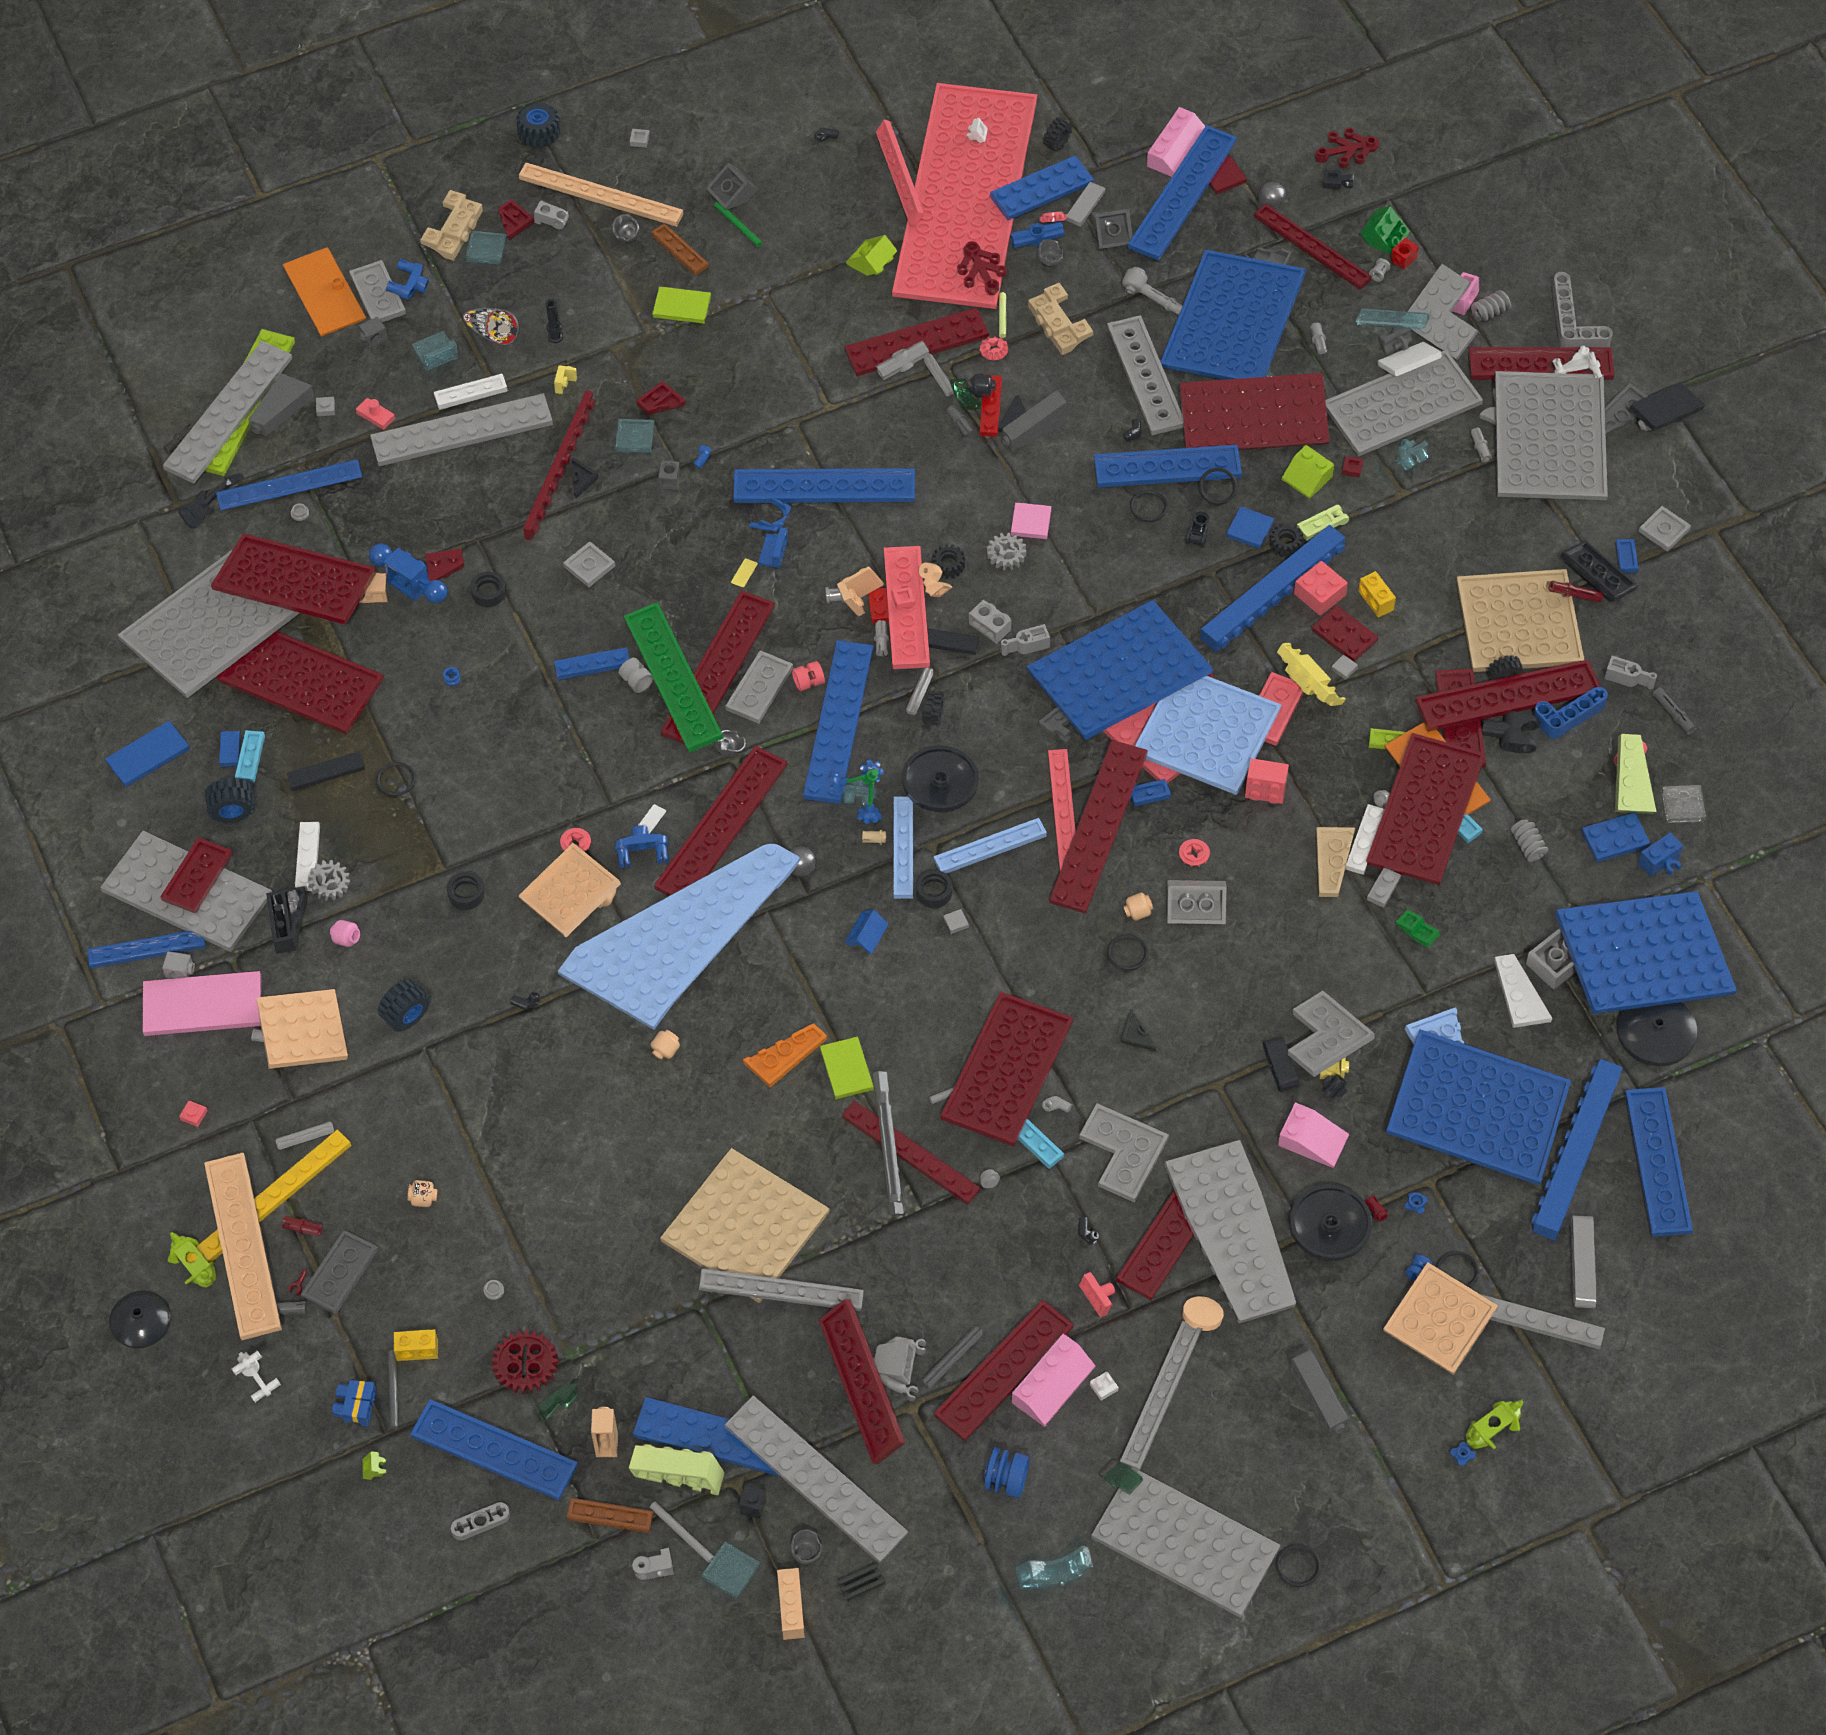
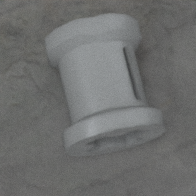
[1369,258,1391,282]
[825,587,845,604]

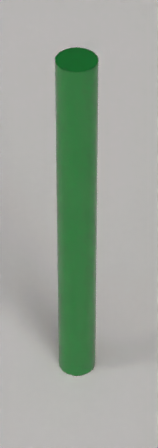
[714,201,763,247]

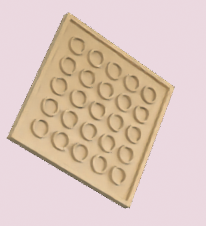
[1456,569,1584,672]
[661,1148,830,1303]

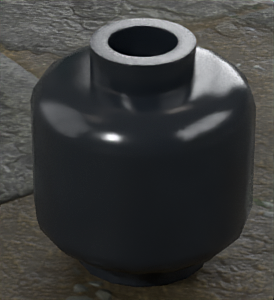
[970,374,996,397]

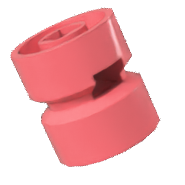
[792,660,825,692]

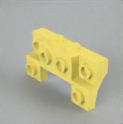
[1277,643,1346,706]

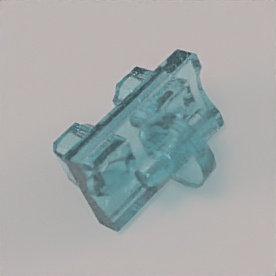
[1394,438,1430,471]
[844,775,878,806]

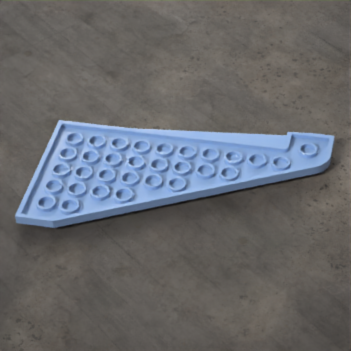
[558,844,800,1030]

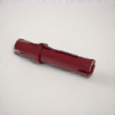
[1548,580,1603,603]

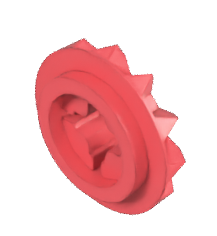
[1039,212,1067,223]
[980,336,1008,360]
[560,828,591,852]
[1179,839,1210,867]

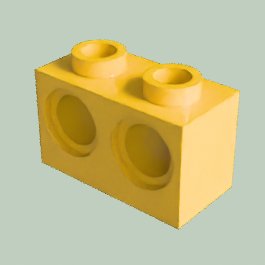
[1358,571,1396,618]
[394,1330,438,1361]

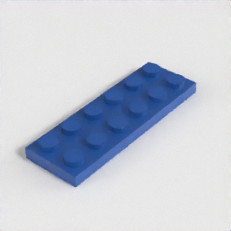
[990,156,1094,220]

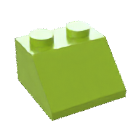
[846,235,897,276]
[1282,445,1334,499]

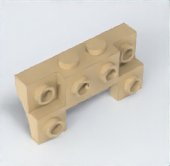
[420,190,483,261]
[1028,283,1093,355]

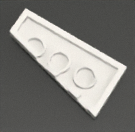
[1494,954,1552,1028]

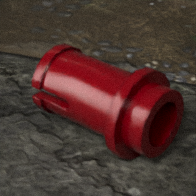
[1365,1196,1388,1222]

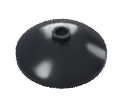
[109,1291,171,1348]

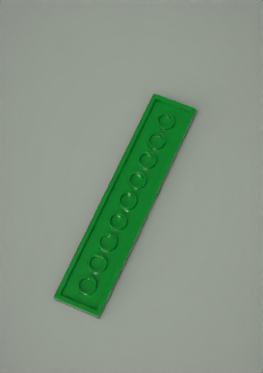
[624,602,724,753]

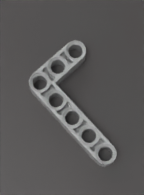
[1552,272,1613,347]

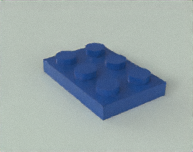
[1581,812,1650,863]

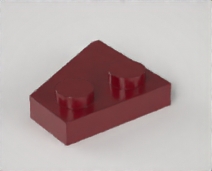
[498,199,535,240]
[636,381,686,415]
[425,548,464,581]

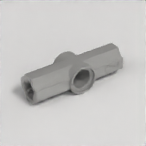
[876,341,930,380]

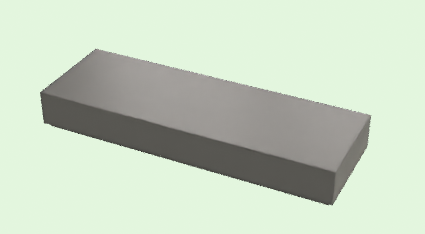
[1066,182,1105,227]

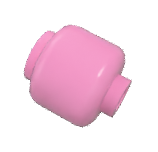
[330,920,360,947]

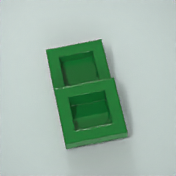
[1396,909,1440,948]

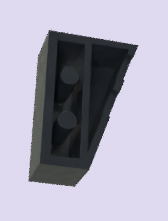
[266,886,308,954]

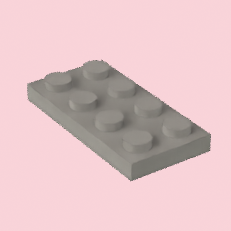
[349,260,406,322]
[725,651,793,724]

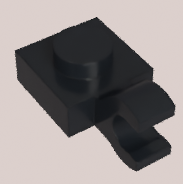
[1323,170,1354,189]

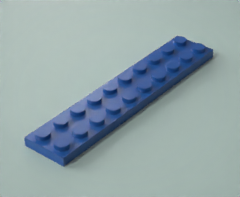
[1128,125,1237,261]
[734,469,915,503]
[803,640,874,804]

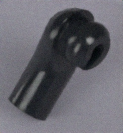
[814,128,839,142]
[1124,419,1142,441]
[510,992,540,1010]
[1078,1217,1099,1244]

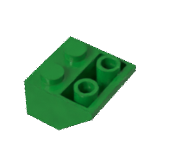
[1360,206,1410,255]

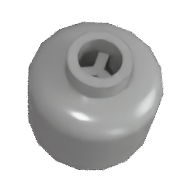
[1122,267,1147,294]

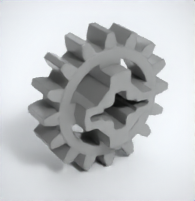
[987,533,1026,570]
[308,860,350,901]

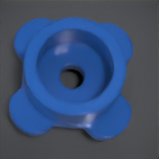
[1405,1192,1428,1214]
[1450,1442,1476,1466]

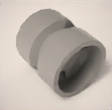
[619,658,653,693]

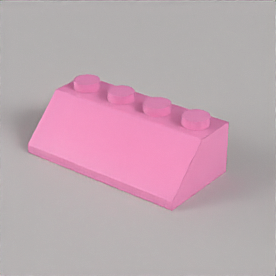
[1147,107,1205,177]
[1012,1334,1095,1427]

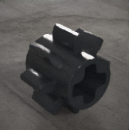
[1323,1074,1348,1099]

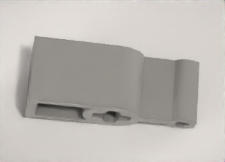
[1001,624,1050,656]
[1605,656,1657,689]

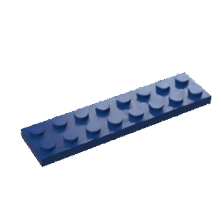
[1094,445,1242,488]
[1625,1087,1693,1237]
[633,1397,781,1477]
[410,1399,578,1501]

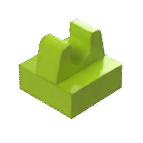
[362,1452,386,1480]

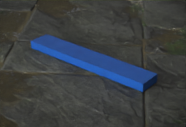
[87,931,206,969]

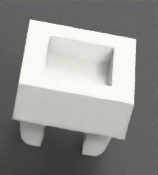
[967,118,988,143]
[1090,1372,1119,1401]

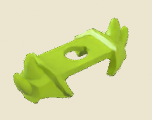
[168,1232,216,1287]
[1466,1400,1523,1449]

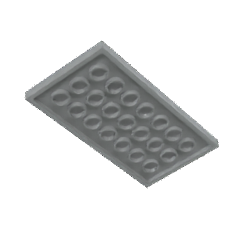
[1325,350,1483,457]
[100,831,272,952]
[1091,1467,1281,1618]

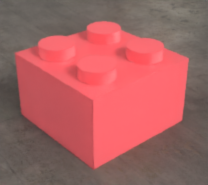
[1294,561,1348,616]
[1245,758,1289,804]

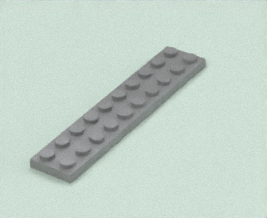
[163,341,292,484]
[370,393,553,466]
[725,1396,908,1564]

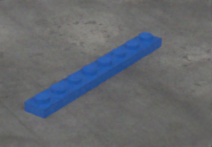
[216,459,362,510]

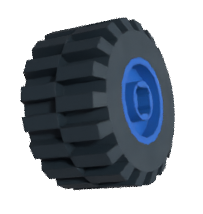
[516,103,560,148]
[205,778,255,823]
[377,979,430,1032]

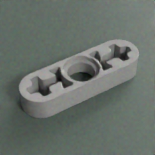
[451,1502,510,1540]

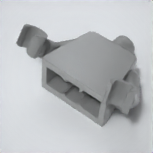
[873,1337,926,1401]

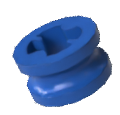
[443,667,461,686]

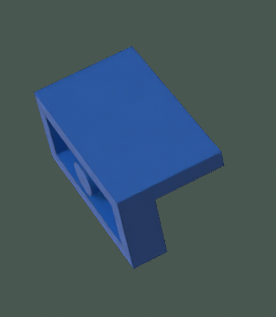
[758,527,788,568]
[845,909,888,954]

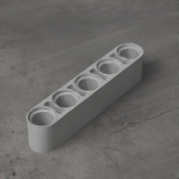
[1571,1216,1596,1309]

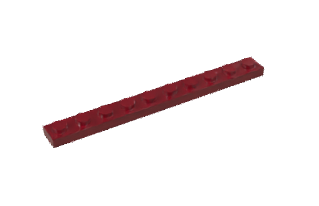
[523,390,595,541]

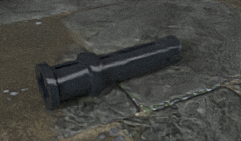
[545,299,564,343]

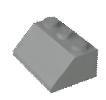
[1167,880,1227,924]

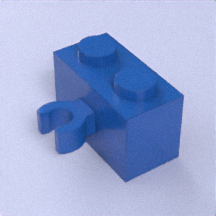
[1638,832,1683,877]

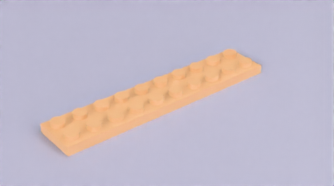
[204,1153,282,1340]

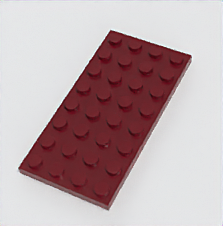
[1180,373,1329,450]
[211,533,377,625]
[217,631,384,735]
[1366,733,1485,886]
[940,992,1073,1147]

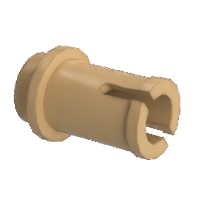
[862,830,886,845]

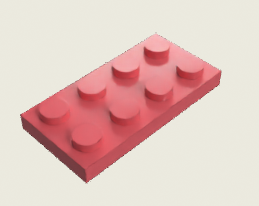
[1259,672,1304,746]

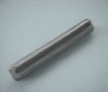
[922,1326,983,1389]

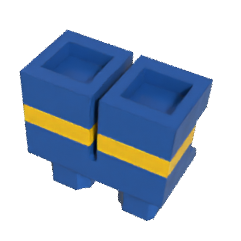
[332,1380,377,1427]

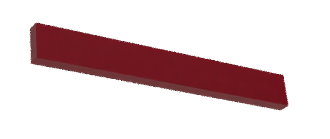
[1254,204,1372,290]

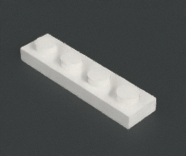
[434,374,508,410]
[1345,804,1385,875]
[295,822,320,891]

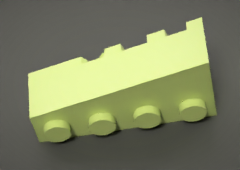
[1615,734,1656,814]
[629,1444,725,1495]

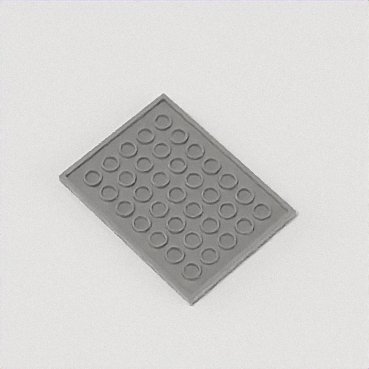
[1495,371,1608,500]
[118,550,299,698]

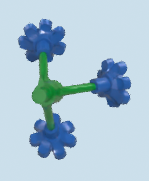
[829,759,884,824]

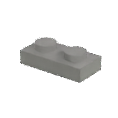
[1367,868,1401,908]

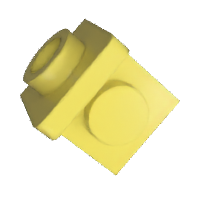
[554,366,577,394]
[1320,1057,1349,1079]

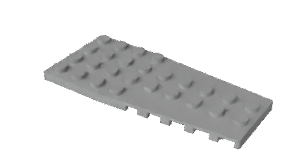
[1164,1140,1296,1323]

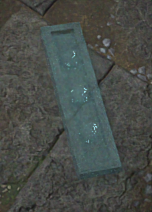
[1356,309,1430,329]

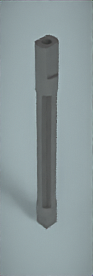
[873,1071,904,1217]

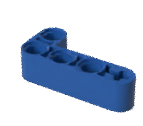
[1534,687,1608,738]

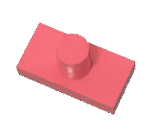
[356,398,395,430]
[1079,1272,1115,1318]

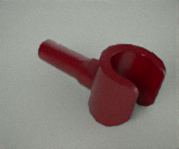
[288,1270,307,1296]

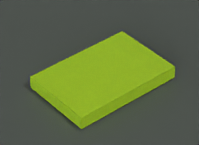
[653,287,711,324]
[820,1037,874,1100]

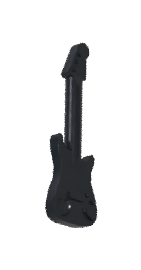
[178,473,243,529]

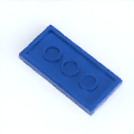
[105,721,190,788]

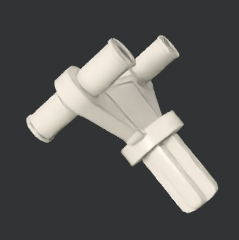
[1553,345,1602,378]
[231,1350,281,1403]

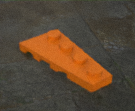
[743,1023,827,1088]

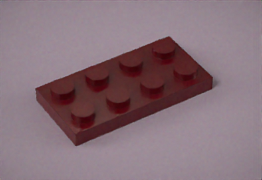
[160,837,232,913]

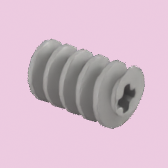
[1471,290,1512,322]
[1511,819,1549,862]

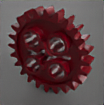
[491,1329,559,1395]

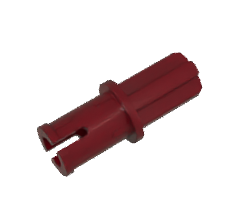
[282,1216,323,1236]

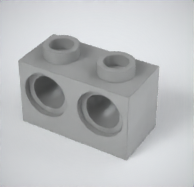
[969,600,1011,644]

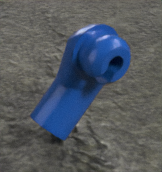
[693,445,711,469]

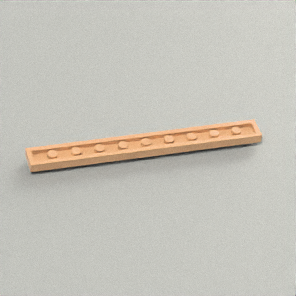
[519,163,683,227]

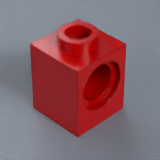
[1391,237,1419,269]

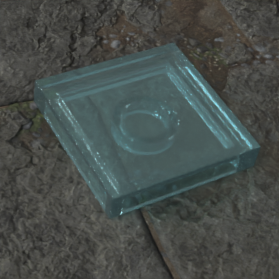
[466,231,507,265]
[615,419,655,452]
[702,1542,760,1599]

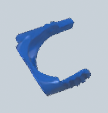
[749,498,791,532]

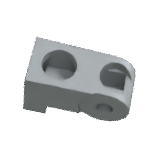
[534,201,569,229]
[632,1548,674,1580]

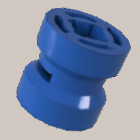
[1405,1254,1433,1281]

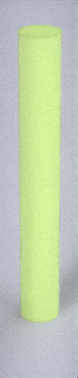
[999,292,1006,338]

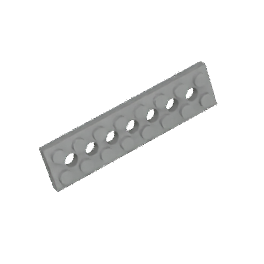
[1107,315,1183,436]

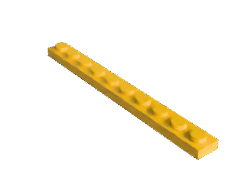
[186,1130,351,1263]

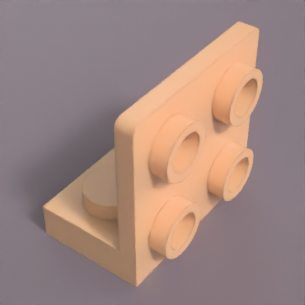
[837,567,884,616]

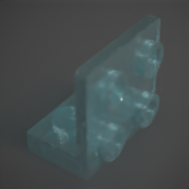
[412,331,459,371]

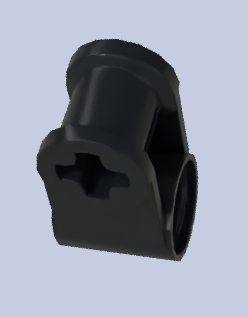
[1186,511,1209,548]

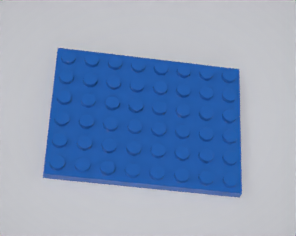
[1161,250,1306,380]
[1027,600,1213,740]
[1555,891,1737,1014]
[1386,1029,1571,1185]

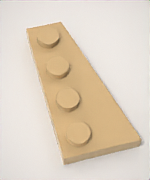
[1316,827,1355,897]

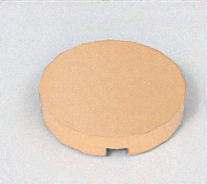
[1182,1296,1224,1331]

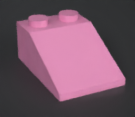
[1278,1102,1349,1168]

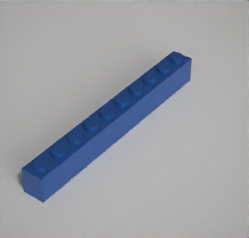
[1200,525,1346,652]
[1531,1059,1623,1241]

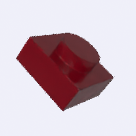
[1342,456,1364,478]

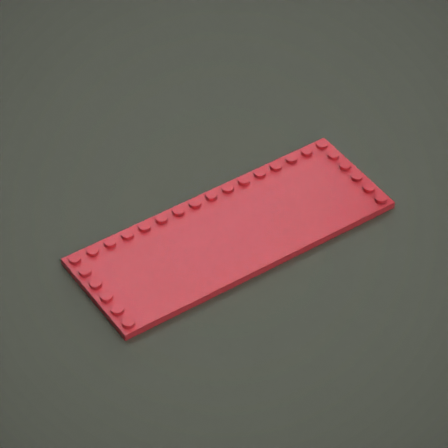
[892,83,1037,309]

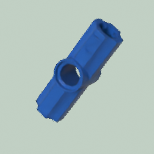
[1010,222,1064,248]

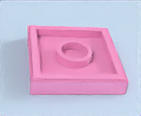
[1011,503,1051,539]

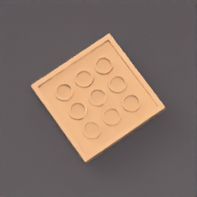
[519,843,621,937]
[256,989,348,1069]
[1383,1262,1498,1375]

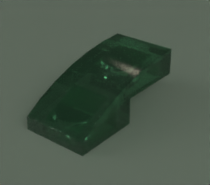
[950,378,982,410]
[538,1383,579,1420]
[1098,1459,1143,1495]

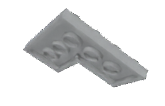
[1401,264,1478,361]
[1288,991,1375,1077]
[1079,1103,1169,1203]

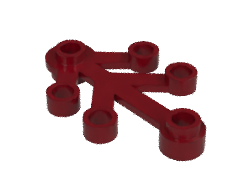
[1315,127,1379,168]
[957,241,1007,295]

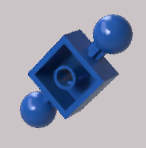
[369,544,447,603]

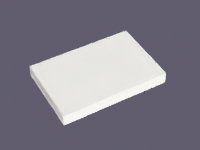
[1378,342,1442,377]

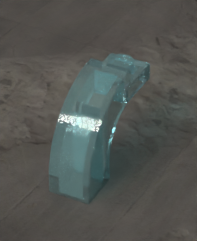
[1016,1546,1093,1590]

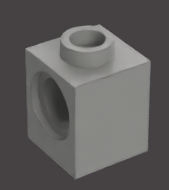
[162,952,195,979]

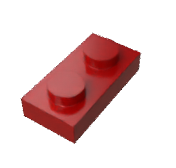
[868,588,889,624]

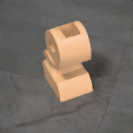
[919,563,953,598]

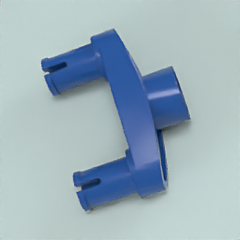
[386,258,429,300]
[614,825,669,868]

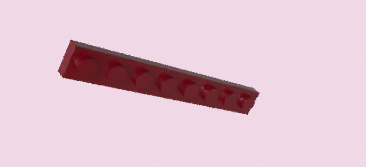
[842,1101,980,1205]

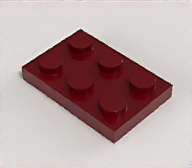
[1312,605,1378,662]

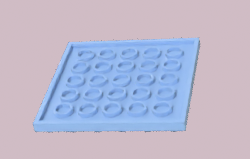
[1135,676,1282,795]

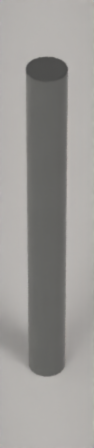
[388,1350,399,1429]

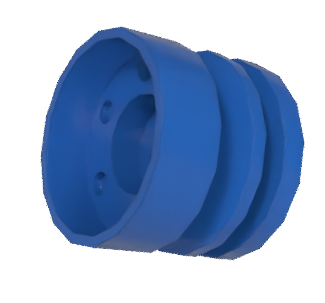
[984,1448,1030,1499]

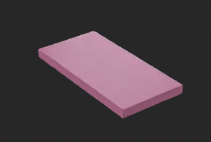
[143,971,261,1036]

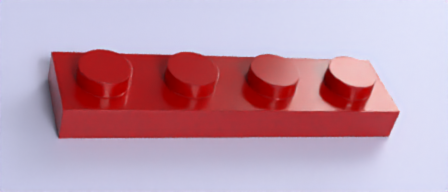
[980,375,1002,437]

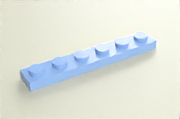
[894,797,913,899]
[934,818,1047,874]

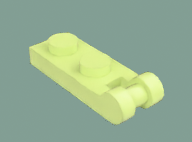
[1297,505,1349,541]

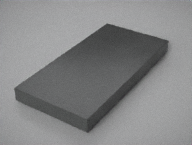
[301,1230,379,1315]

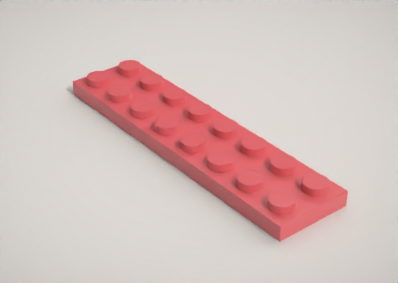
[884,546,930,669]

